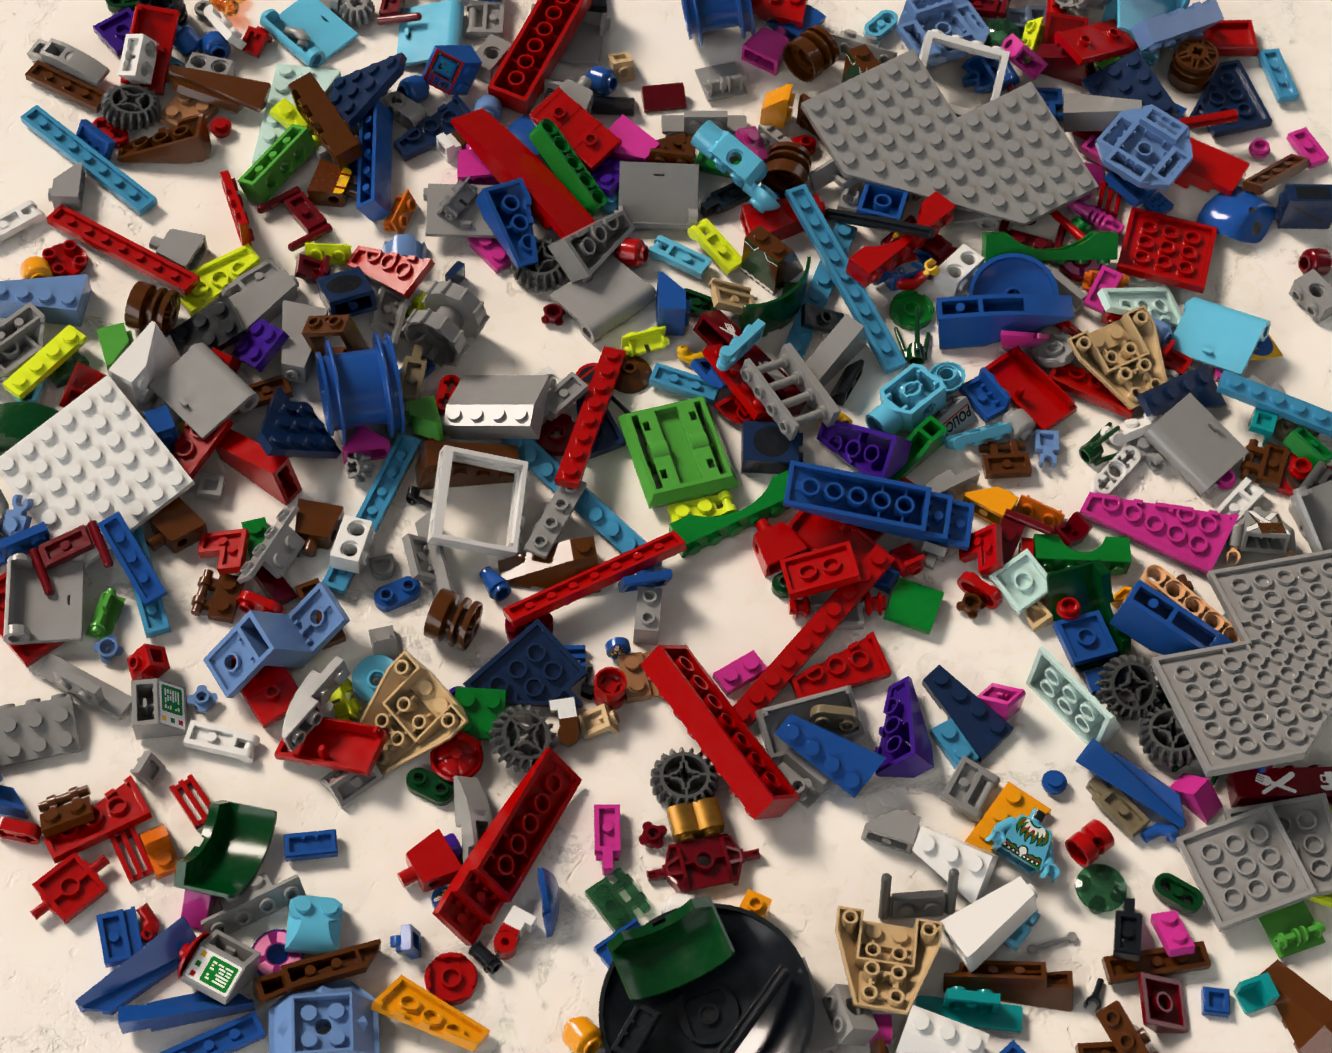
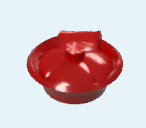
[430,731,484,782]

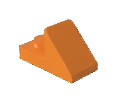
[139,824,179,880]

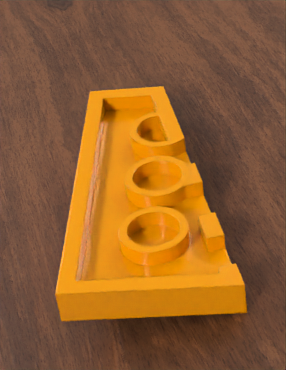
[965,782,1051,855]
[371,975,490,1052]

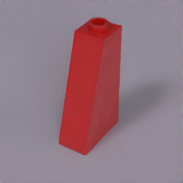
[740,193,826,241]
[216,429,302,506]

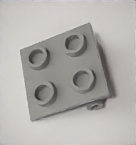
[695,61,748,102]

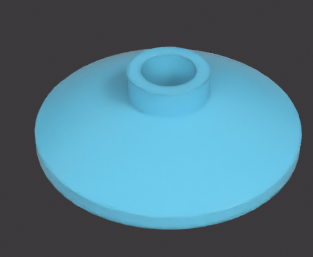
[352,655,394,703]

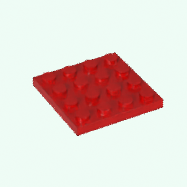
[1116,207,1217,294]

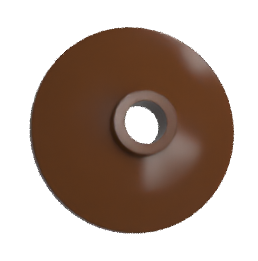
[615,355,652,394]

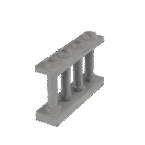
[740,343,841,441]

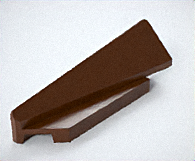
[166,65,271,113]
[253,939,381,1004]
[943,960,1074,1012]

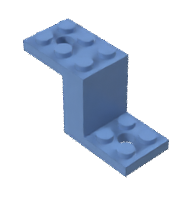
[203,582,350,698]

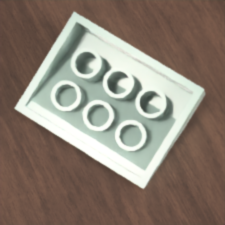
[1026,646,1121,746]

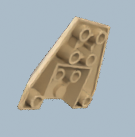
[1067,305,1167,410]
[359,650,469,776]
[835,906,943,1015]

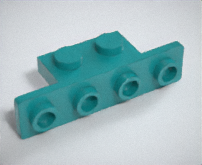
[916,986,1023,1033]

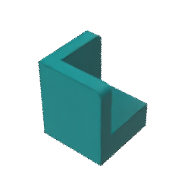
[1248,408,1278,446]
[1233,972,1280,1014]

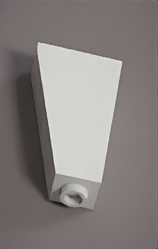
[940,876,1038,973]

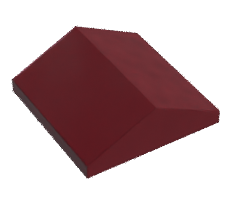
[1137,972,1189,1033]

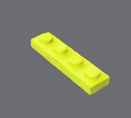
[2,324,88,401]

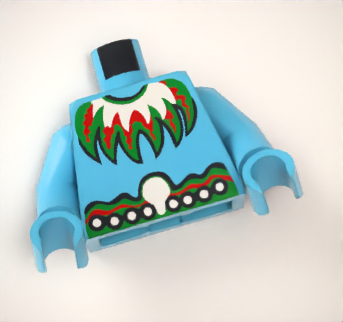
[985,809,1060,883]

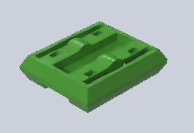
[617,396,740,509]

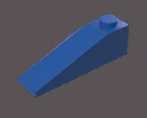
[475,178,538,269]

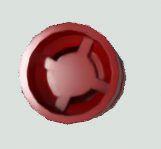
[593,667,627,710]
[1065,819,1115,867]

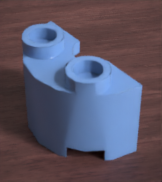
[382,234,427,260]

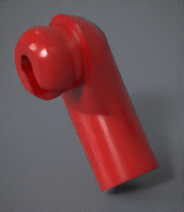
[136,903,160,943]

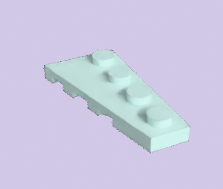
[1097,287,1182,328]

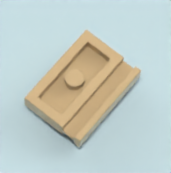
[708,278,755,315]

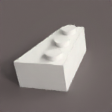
[912,826,999,903]

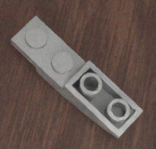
[26,38,110,87]
[925,467,980,499]
[281,655,350,752]
[453,776,493,864]

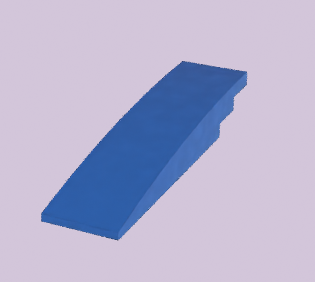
[783,460,975,551]

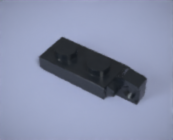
[700,182,751,218]
[1113,898,1142,962]

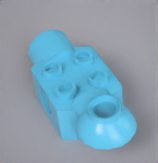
[690,120,781,214]
[865,362,966,435]

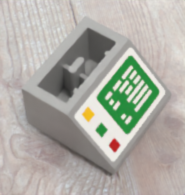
[131,678,188,740]
[180,929,261,1005]

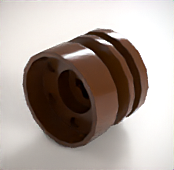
[783,25,840,82]
[1167,37,1219,94]
[761,141,812,199]
[124,281,181,337]
[424,588,483,651]

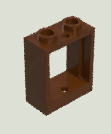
[302,314,369,357]

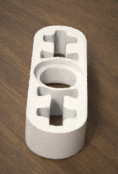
[1089,445,1141,495]

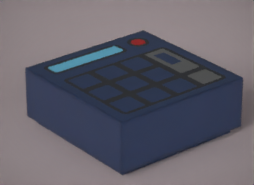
[445,260,465,284]

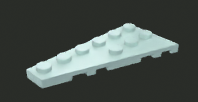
[252,63,341,165]

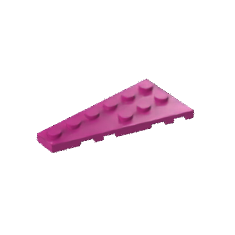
[1079,492,1240,575]

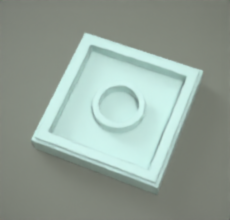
[988,548,1048,615]

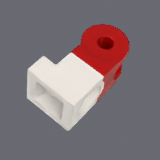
[494,905,537,960]

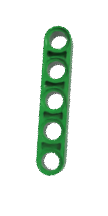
[529,118,607,217]

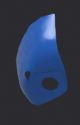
[1196,185,1275,243]

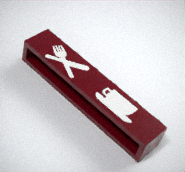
[693,309,807,416]
[1226,765,1332,807]

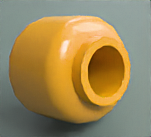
[20,256,53,279]
[562,1016,602,1053]

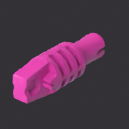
[1067,199,1125,237]

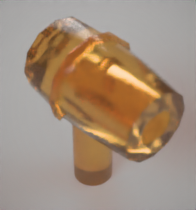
[209,0,246,17]

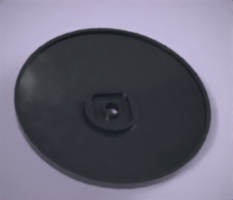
[598,903,815,1053]

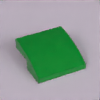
[883,577,944,635]

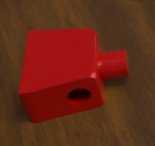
[752,518,807,578]
[397,829,462,892]

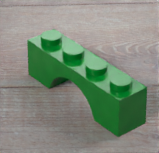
[1033,534,1132,575]

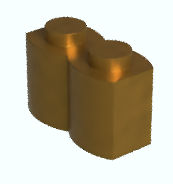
[667,797,725,843]

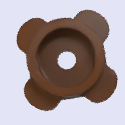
[956,592,985,619]

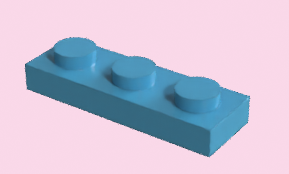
[1257,48,1299,103]
[648,362,721,406]

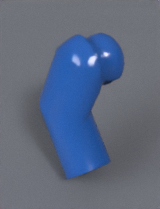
[1140,823,1180,843]

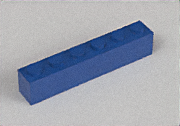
[356,100,393,222]

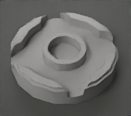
[1032,333,1076,368]

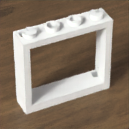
[919,29,1010,117]
[427,445,530,558]

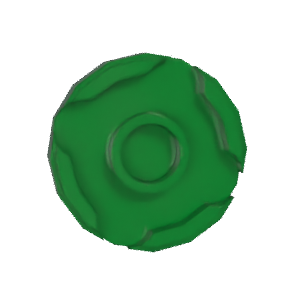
[889,290,934,331]

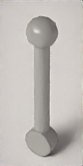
[1027,932,1077,955]

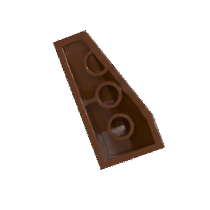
[117,113,211,164]
[498,536,601,593]
[1261,959,1332,1053]

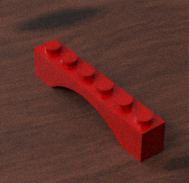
[846,191,956,288]

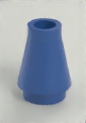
[479,566,511,601]

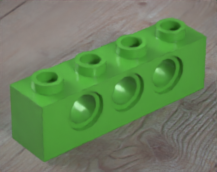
[237,124,318,204]

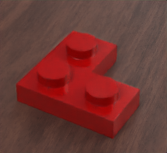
[959,523,1003,576]
[197,528,250,575]

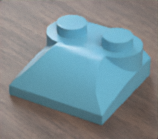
[284,895,343,955]

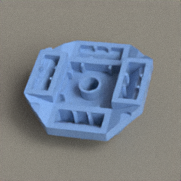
[896,0,990,67]
[1095,104,1193,191]
[269,980,380,1053]

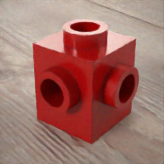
[126,643,170,681]

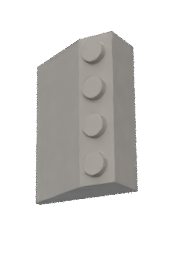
[442,375,551,439]

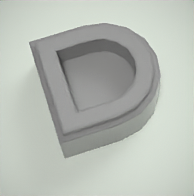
[369,553,396,581]

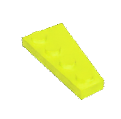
[171,243,260,317]

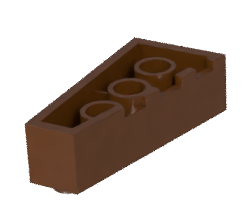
[288,72,363,169]
[415,440,519,490]

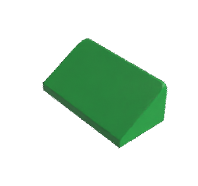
[1283,426,1332,469]

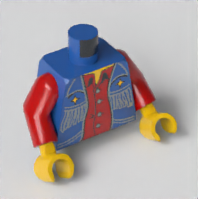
[872,233,940,291]

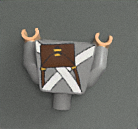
[1224,507,1296,566]

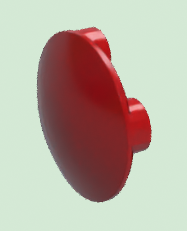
[42,240,88,277]

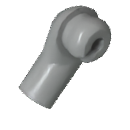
[284,26,310,48]

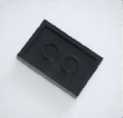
[169,295,248,357]

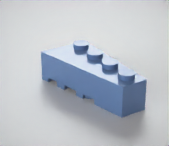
[1131,0,1224,52]
[0,274,92,327]

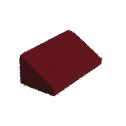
[641,82,686,113]
[253,566,298,606]

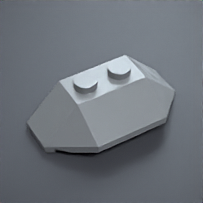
[0,302,46,377]

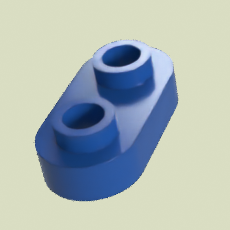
[374,576,421,612]

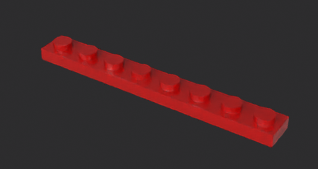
[46,204,200,296]
[555,346,626,490]
[503,530,687,628]

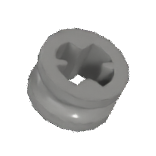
[194,0,212,22]

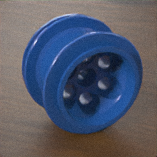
[681,0,755,47]
[315,332,405,445]

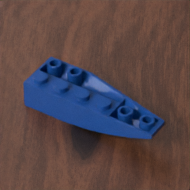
[936,294,1074,350]
[1109,580,1234,655]

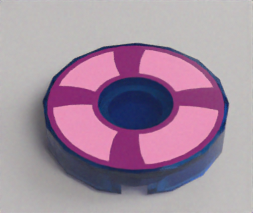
[252,929,304,977]

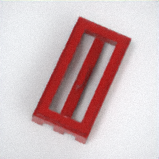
[1097,180,1121,219]
[169,774,210,830]
[109,827,155,884]

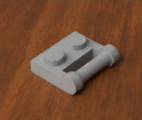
[465,0,505,40]
[939,756,1001,823]

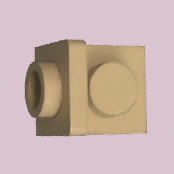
[608,52,635,83]
[578,704,620,740]

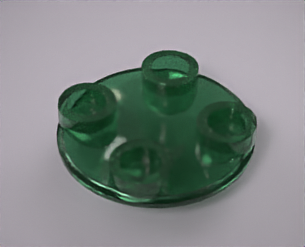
[985,18,1021,47]
[1074,864,1127,914]

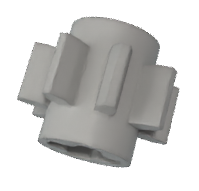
[344,452,375,482]

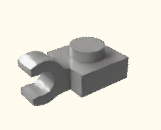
[1126,436,1164,472]

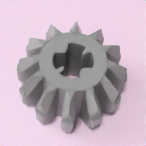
[339,0,375,28]

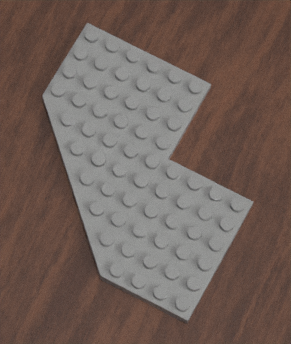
[801,48,1099,227]
[1150,549,1332,778]

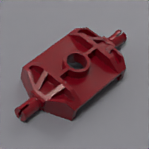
[646,833,761,894]

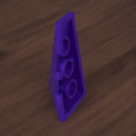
[816,420,912,479]
[874,676,934,778]

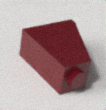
[1036,43,1096,87]

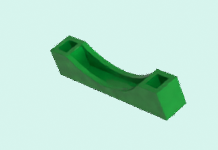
[981,231,1118,264]
[890,415,948,481]
[669,470,790,558]

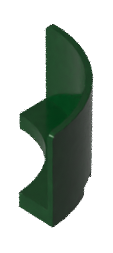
[739,257,811,337]
[0,402,59,456]
[1047,559,1131,672]
[174,800,277,898]
[606,897,735,1001]

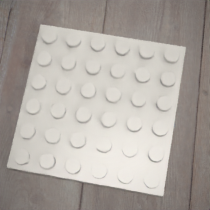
[0,375,195,569]

